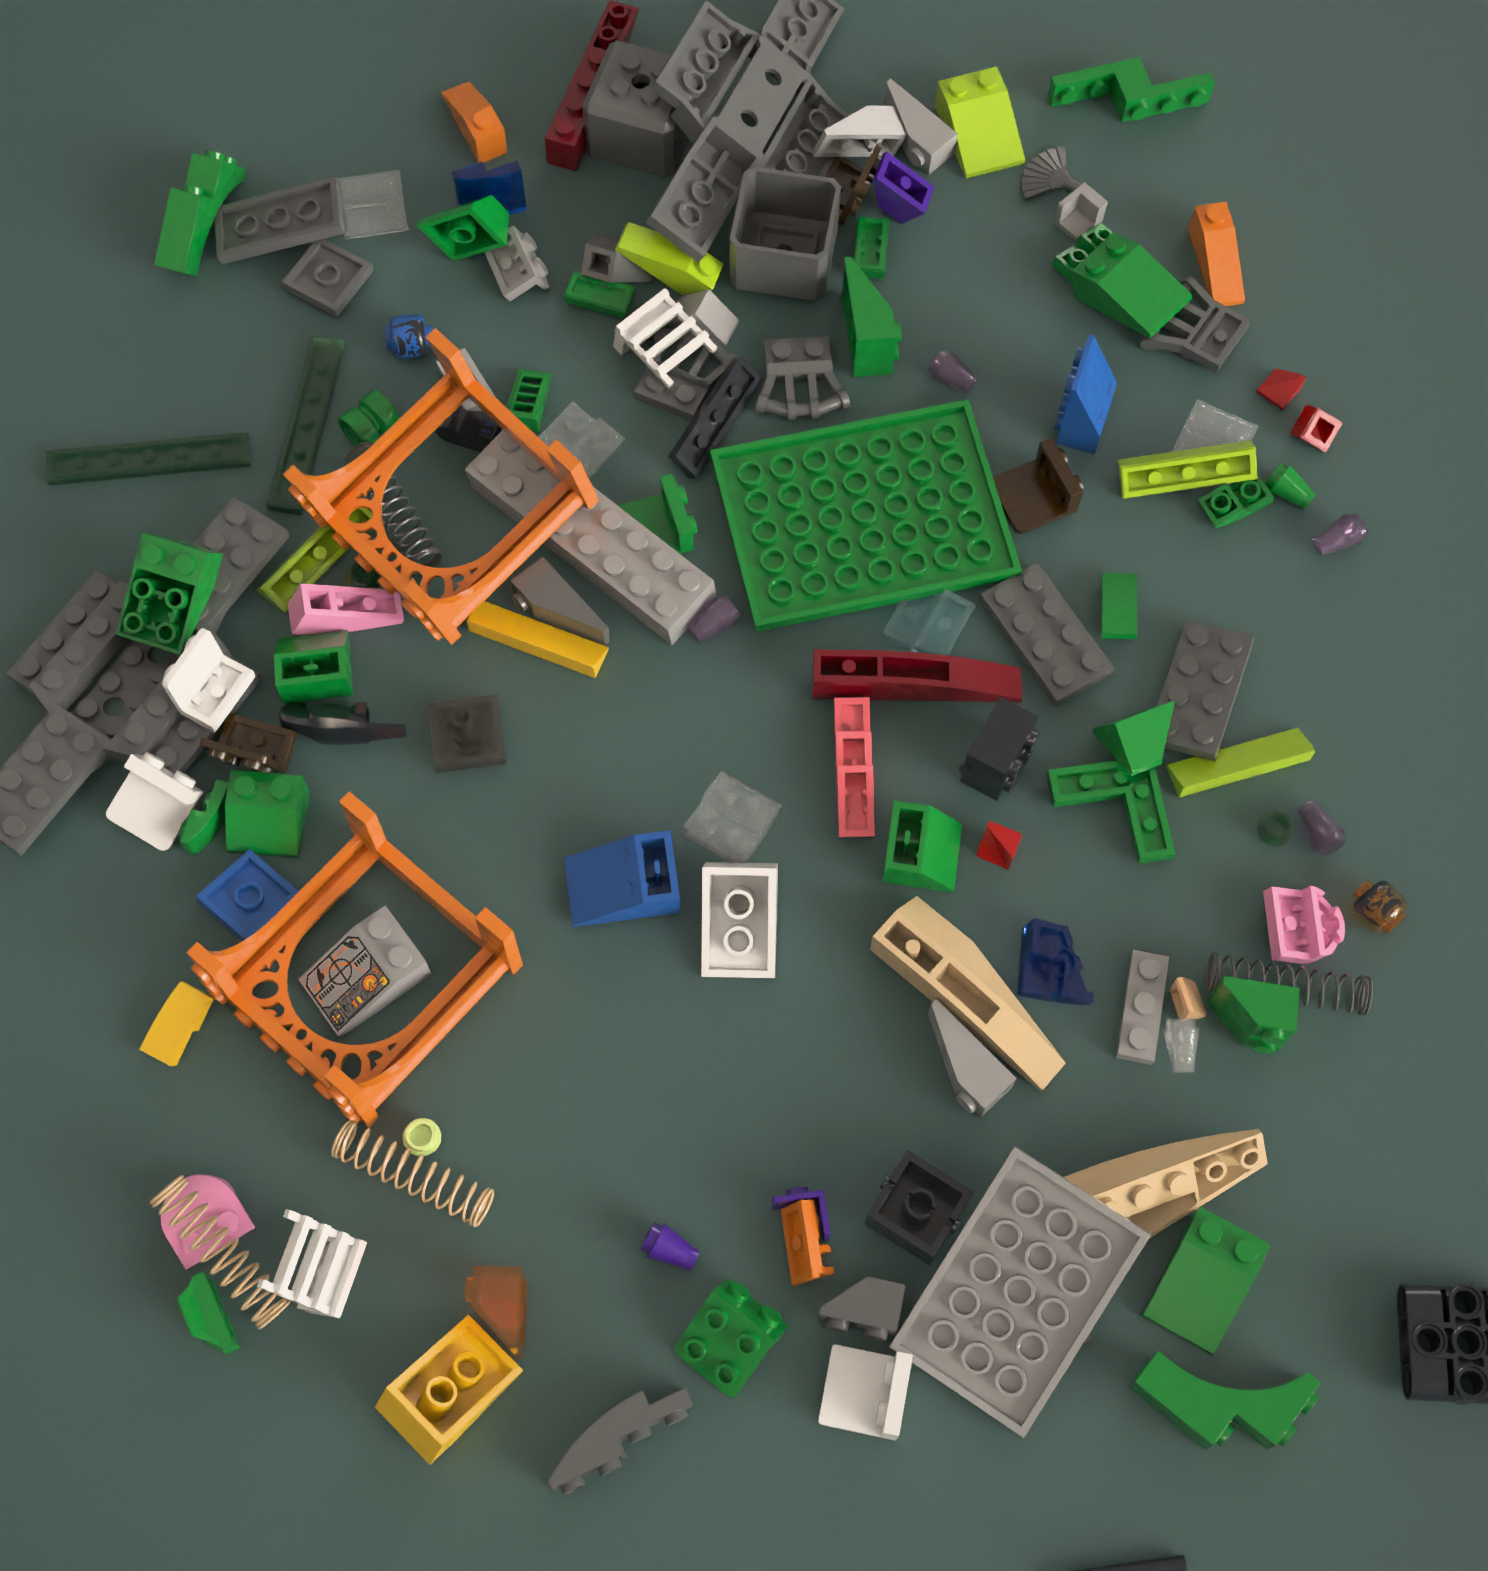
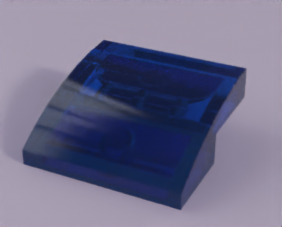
[452,160,527,215]

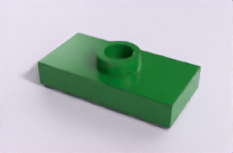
[854,217,889,279]
[563,270,635,319]

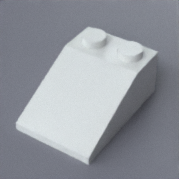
[701,862,778,978]

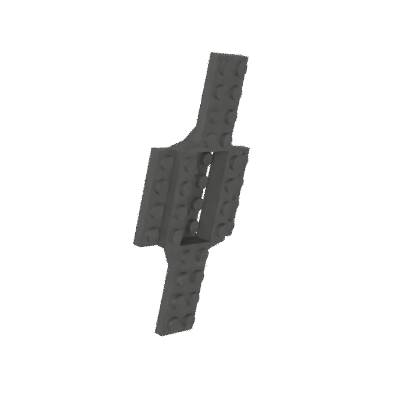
[645,0,850,263]
[0,496,290,856]

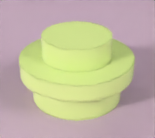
[403,1118,441,1156]

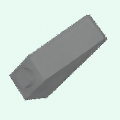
[884,78,958,175]
[812,105,907,157]
[928,999,1017,1118]

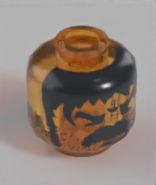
[1351,880,1408,935]

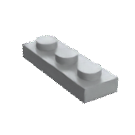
[1115,950,1169,1065]

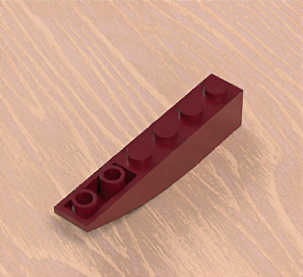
[545,0,638,171]
[812,649,1022,702]

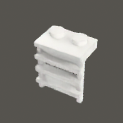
[613,288,717,388]
[257,1209,367,1318]

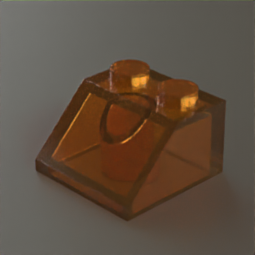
[465,1266,528,1359]

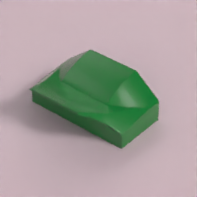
[177,1271,241,1355]

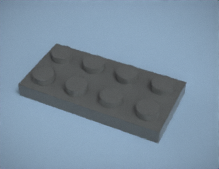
[215,176,345,265]
[979,562,1115,707]
[1157,620,1254,761]

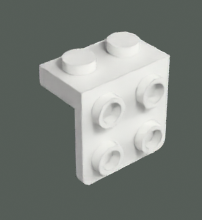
[162,628,256,732]
[106,752,204,851]

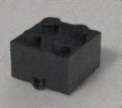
[959,697,1040,801]
[864,1150,974,1266]

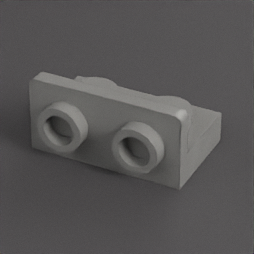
[484,226,550,302]

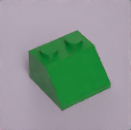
[416,195,509,261]
[225,770,310,858]
[1208,976,1300,1054]

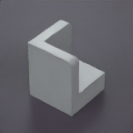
[1054,182,1108,241]

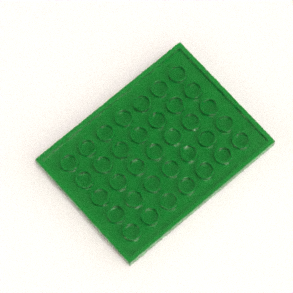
[710,399,1022,632]

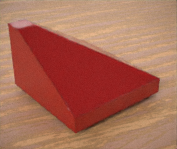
[1256,368,1306,411]

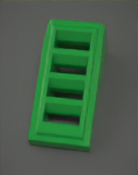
[507,369,551,433]

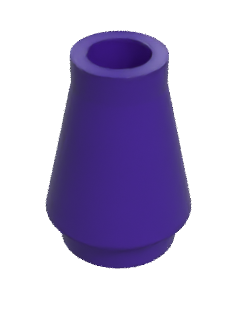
[640,1222,700,1272]

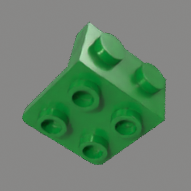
[618,473,698,554]
[674,1278,789,1397]

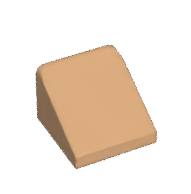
[1169,977,1207,1023]

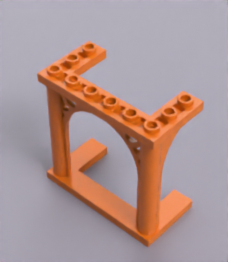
[283,328,599,645]
[186,791,523,1128]

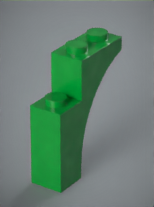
[154,149,246,276]
[1128,1351,1321,1449]

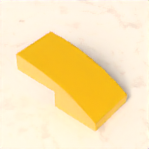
[139,981,214,1066]

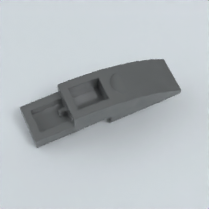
[548,1387,693,1495]

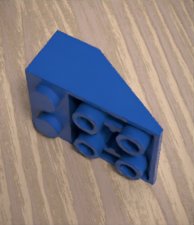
[1054,334,1117,455]
[564,830,681,927]

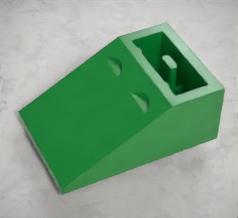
[115,533,223,655]

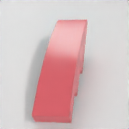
[834,697,875,837]

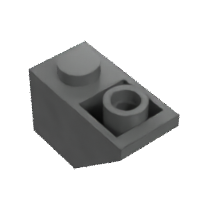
[581,232,654,283]
[818,1276,906,1341]

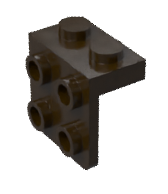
[825,142,883,225]
[993,437,1084,534]
[199,713,298,774]

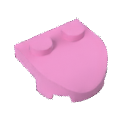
[1263,886,1345,964]
[161,1173,255,1270]

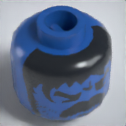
[385,314,433,358]

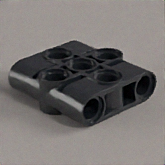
[1397,1284,1488,1405]

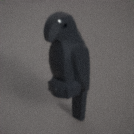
[279,702,407,745]

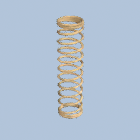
[331,1120,494,1227]
[149,1175,291,1329]

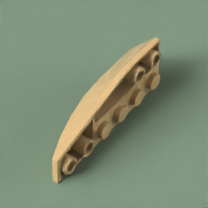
[870,896,1065,1092]
[1064,1129,1268,1239]

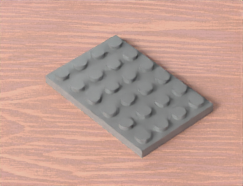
[889,1146,1151,1438]

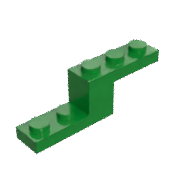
[1047,57,1215,122]

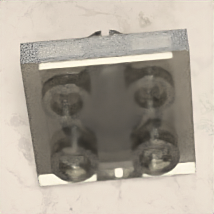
[428,694,506,773]

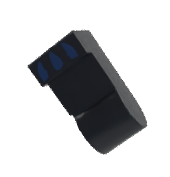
[435,407,503,452]

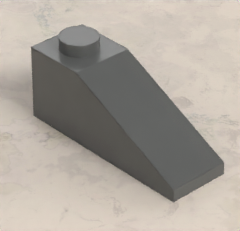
[510,557,610,646]

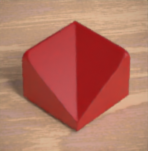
[1290,405,1343,452]
[977,821,1022,870]

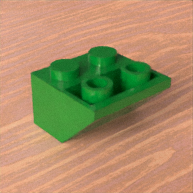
[274,630,354,704]
[882,800,962,893]

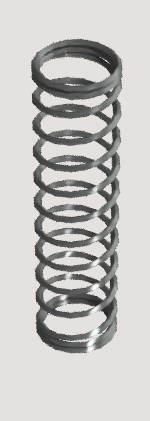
[345,442,442,575]
[1205,952,1373,1016]

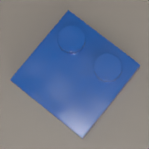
[196,849,299,941]

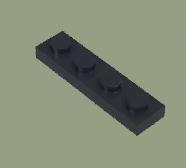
[668,356,762,479]

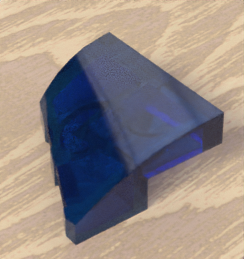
[1017,918,1094,1005]

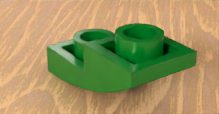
[1052,223,1113,284]
[1197,473,1274,529]
[1101,573,1137,639]
[179,779,229,856]

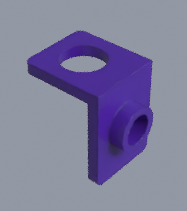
[771,1187,830,1241]

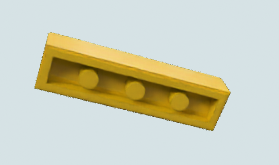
[467,601,609,678]

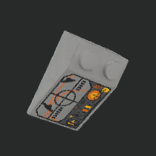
[298,905,432,1038]

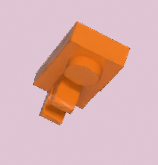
[780,1200,834,1286]

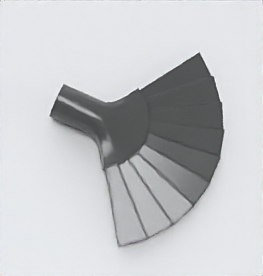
[1021,147,1083,200]

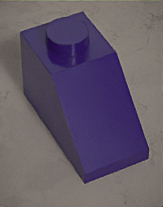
[873,151,934,224]

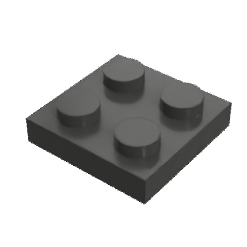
[282,239,374,317]

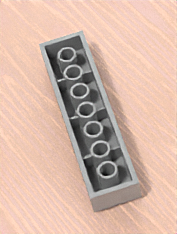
[465,430,717,646]

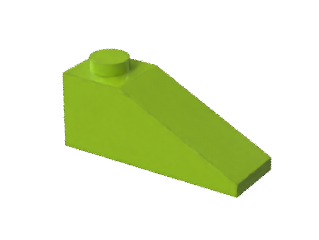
[615,222,724,295]

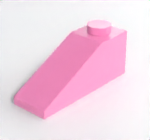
[288,584,404,635]

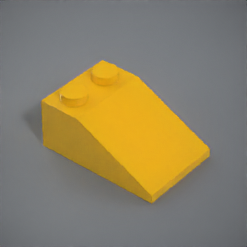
[375,1314,523,1465]

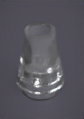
[1162,1018,1200,1073]

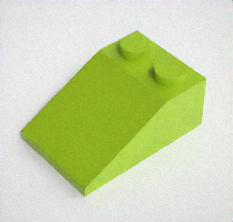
[935,66,1025,179]

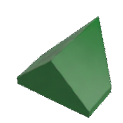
[1093,700,1175,776]

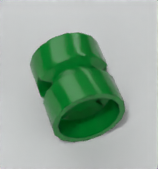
[337,389,400,452]

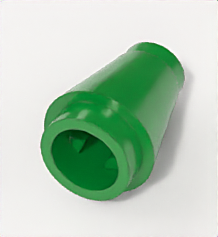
[1265,462,1316,510]

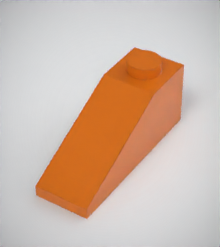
[441,81,508,164]
[1188,201,1245,306]

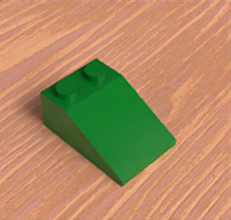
[1072,232,1192,338]
[841,256,902,377]
[1142,1206,1271,1355]

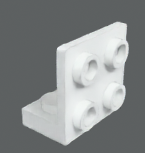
[818,1344,913,1441]

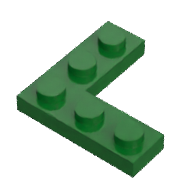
[1046,760,1176,864]

